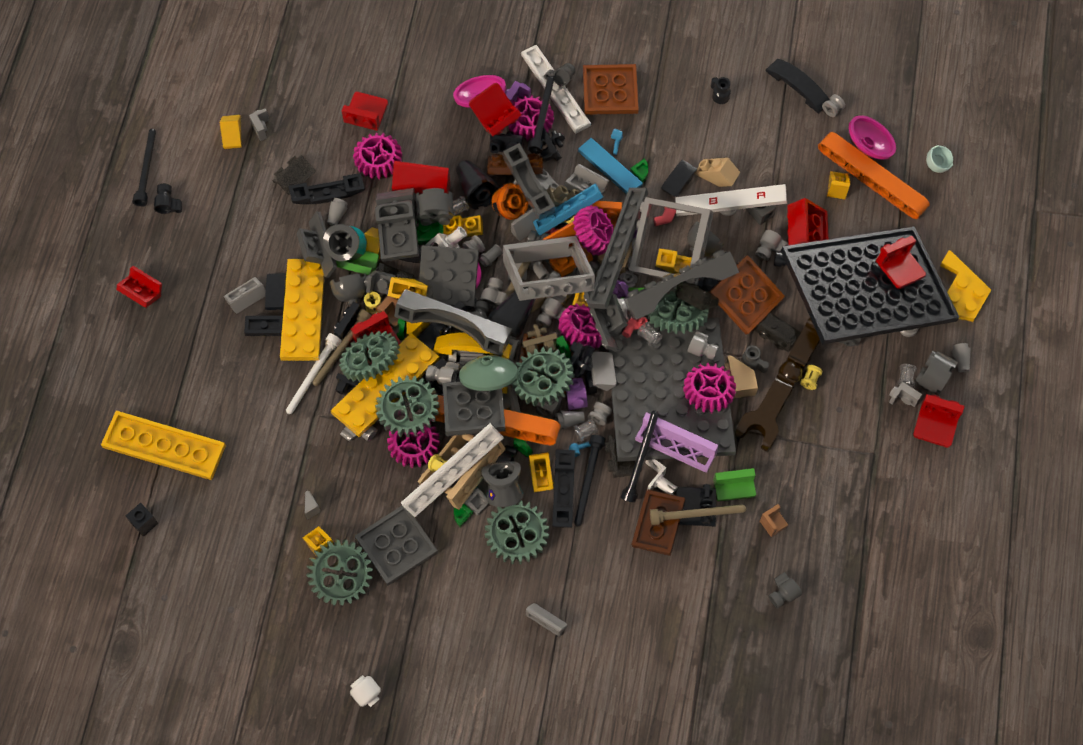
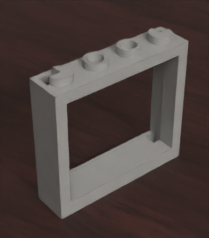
[628,197,714,286]
[503,236,595,301]

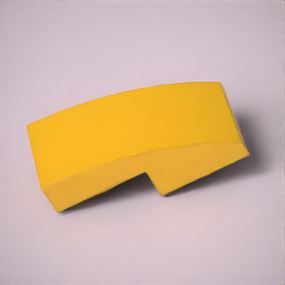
[443,215,483,237]

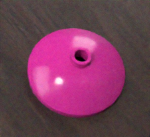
[453,75,506,108]
[849,116,896,159]

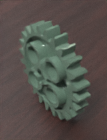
[647,290,709,334]
[339,331,400,382]
[512,347,575,407]
[375,375,440,438]
[485,500,549,564]
[306,539,373,605]

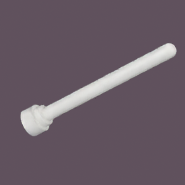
[286,333,342,414]

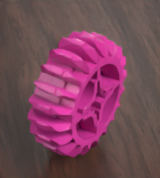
[508,95,554,142]
[353,132,402,180]
[573,205,614,256]
[558,303,602,349]
[683,363,736,414]
[387,419,440,468]

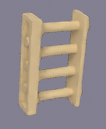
[417,434,505,510]

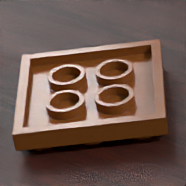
[583,64,639,115]
[708,255,785,335]

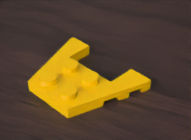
[940,250,991,322]

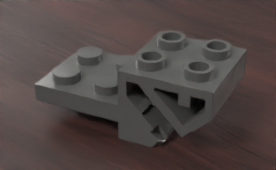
[375,188,419,262]

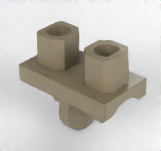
[546,185,580,208]
[521,324,557,354]

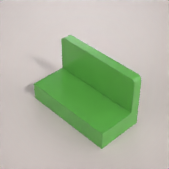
[336,251,379,275]
[713,468,756,501]

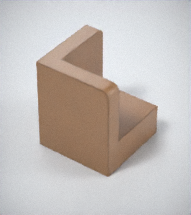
[377,296,399,328]
[760,504,788,537]

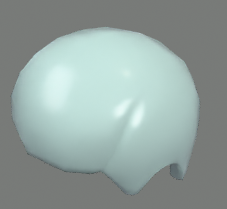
[926,145,953,173]

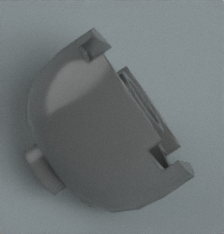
[687,221,724,257]
[330,274,367,305]

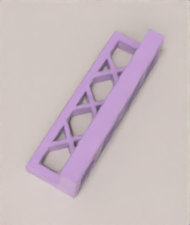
[635,412,718,473]

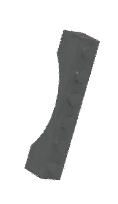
[623,249,739,320]
[394,289,512,356]

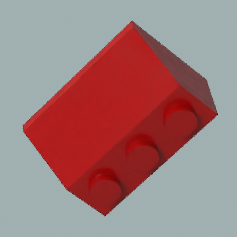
[392,161,451,195]
[787,198,828,245]

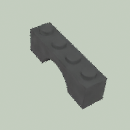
[503,143,555,221]

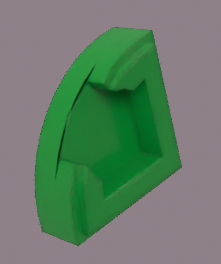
[630,158,648,183]
[397,318,407,340]
[556,336,572,358]
[513,438,533,458]
[454,504,473,528]

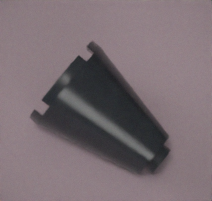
[456,160,500,209]
[488,287,536,338]

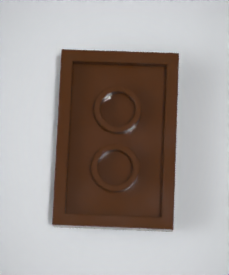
[487,154,543,175]
[631,489,686,556]

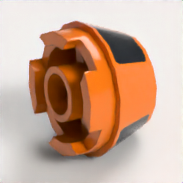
[492,183,529,220]

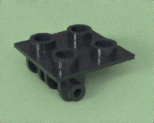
[676,484,716,527]

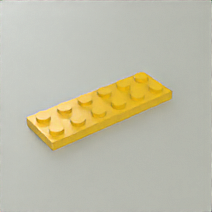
[280,259,325,361]
[331,333,439,438]
[101,411,226,480]

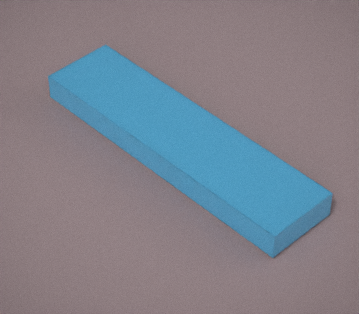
[578,138,643,194]
[533,184,603,235]

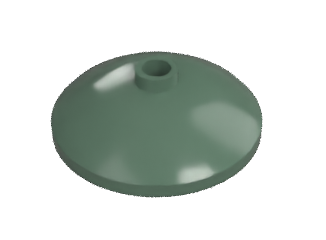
[459,355,518,391]

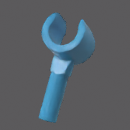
[611,129,623,155]
[568,442,590,457]

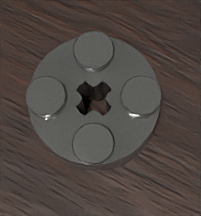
[416,188,453,226]
[915,351,958,396]

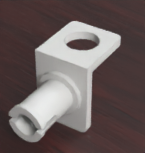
[425,226,467,248]
[645,459,678,495]

